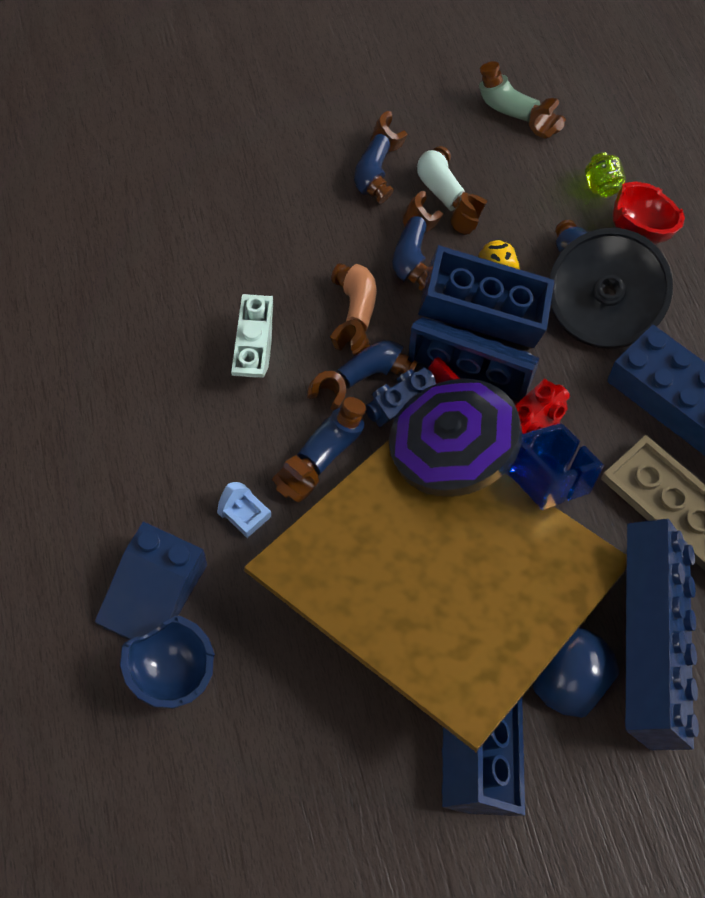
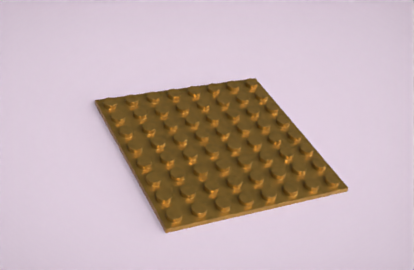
[244,440,627,752]

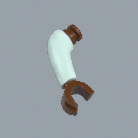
[417,146,487,235]

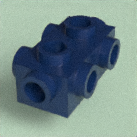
[365,368,436,428]

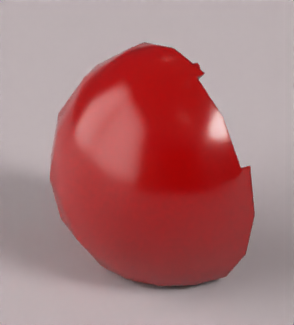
[613,182,685,245]

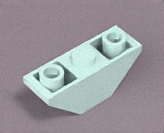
[231,294,273,378]

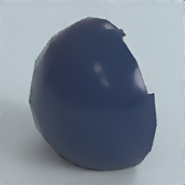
[120,616,215,709]
[532,628,619,718]

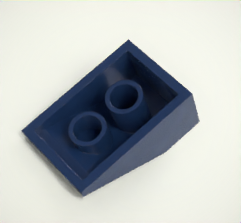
[95,522,207,640]

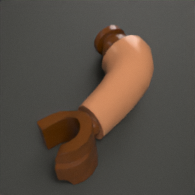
[330,263,377,356]

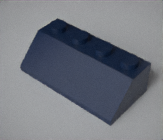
[408,317,540,402]
[442,697,525,816]

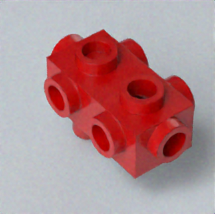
[515,378,570,450]

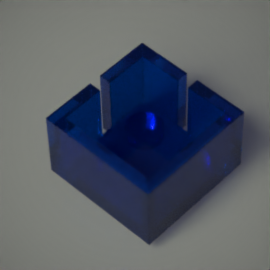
[506,423,604,510]

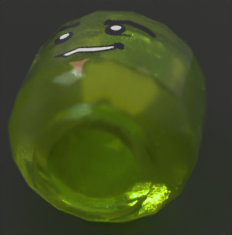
[585,152,626,197]

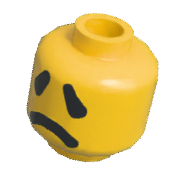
[478,240,519,269]

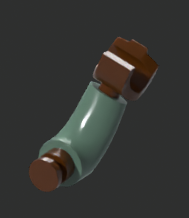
[479,61,566,138]

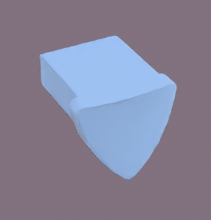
[217,482,272,538]

